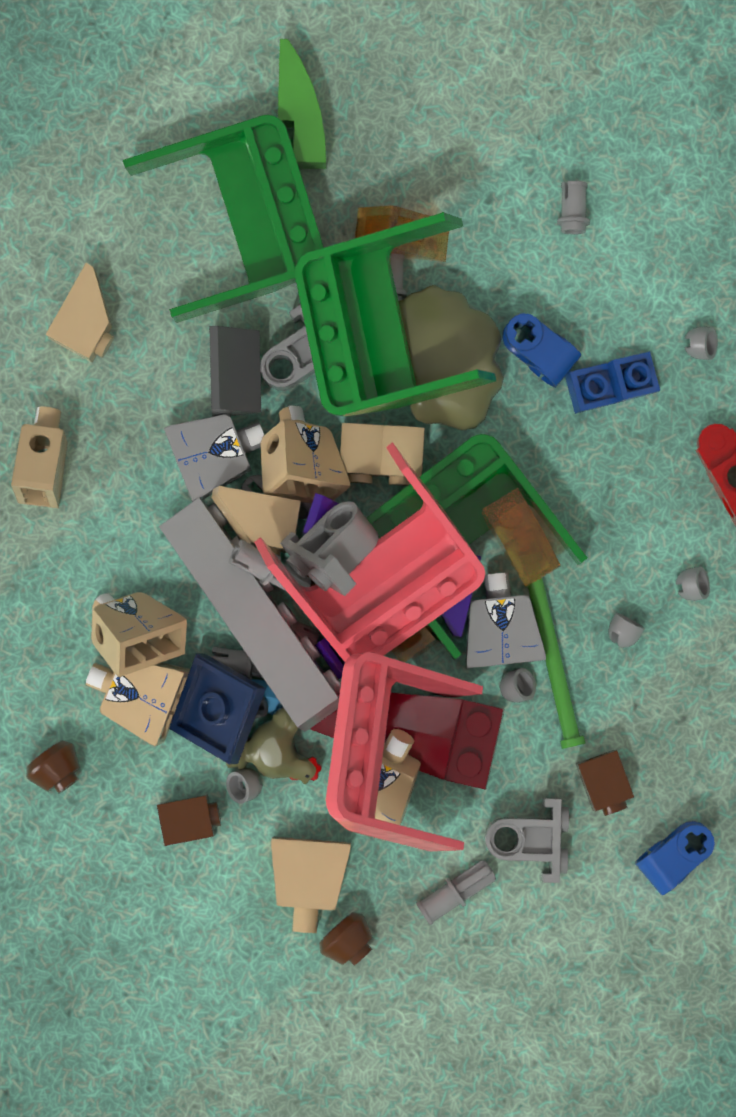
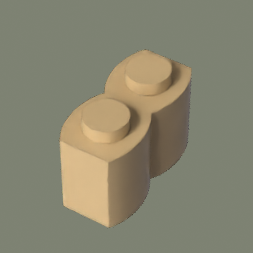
[340,423,425,486]

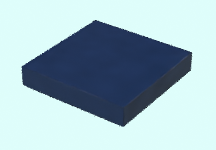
[169,653,266,765]

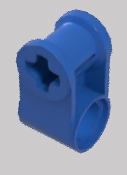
[502,313,581,388]
[635,821,715,895]

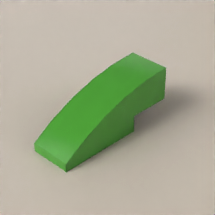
[278,39,327,169]

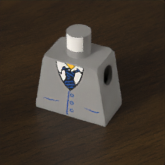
[164,414,264,502]
[466,573,546,668]

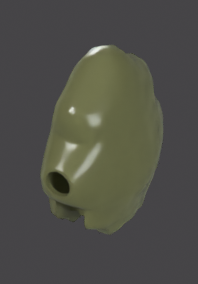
[398,285,504,430]

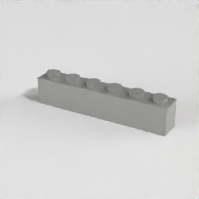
[159,498,341,732]

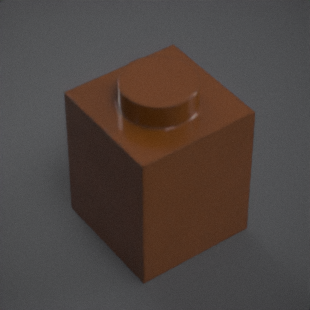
[576,750,634,816]
[157,795,221,846]

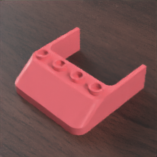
[254,442,485,662]
[326,652,483,852]

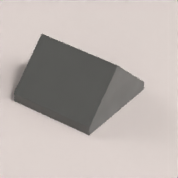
[209,326,262,417]

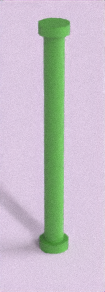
[516,551,586,749]

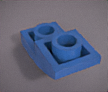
[565,351,660,414]

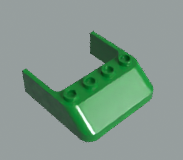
[123,115,324,323]
[295,212,497,416]
[367,434,588,660]

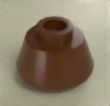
[26,740,80,794]
[319,912,373,966]

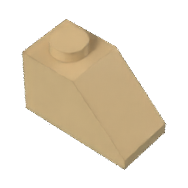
[45,263,114,362]
[211,486,301,556]

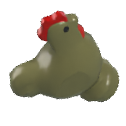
[226,707,322,784]

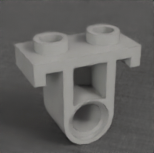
[260,304,315,391]
[280,501,379,596]
[484,798,569,883]

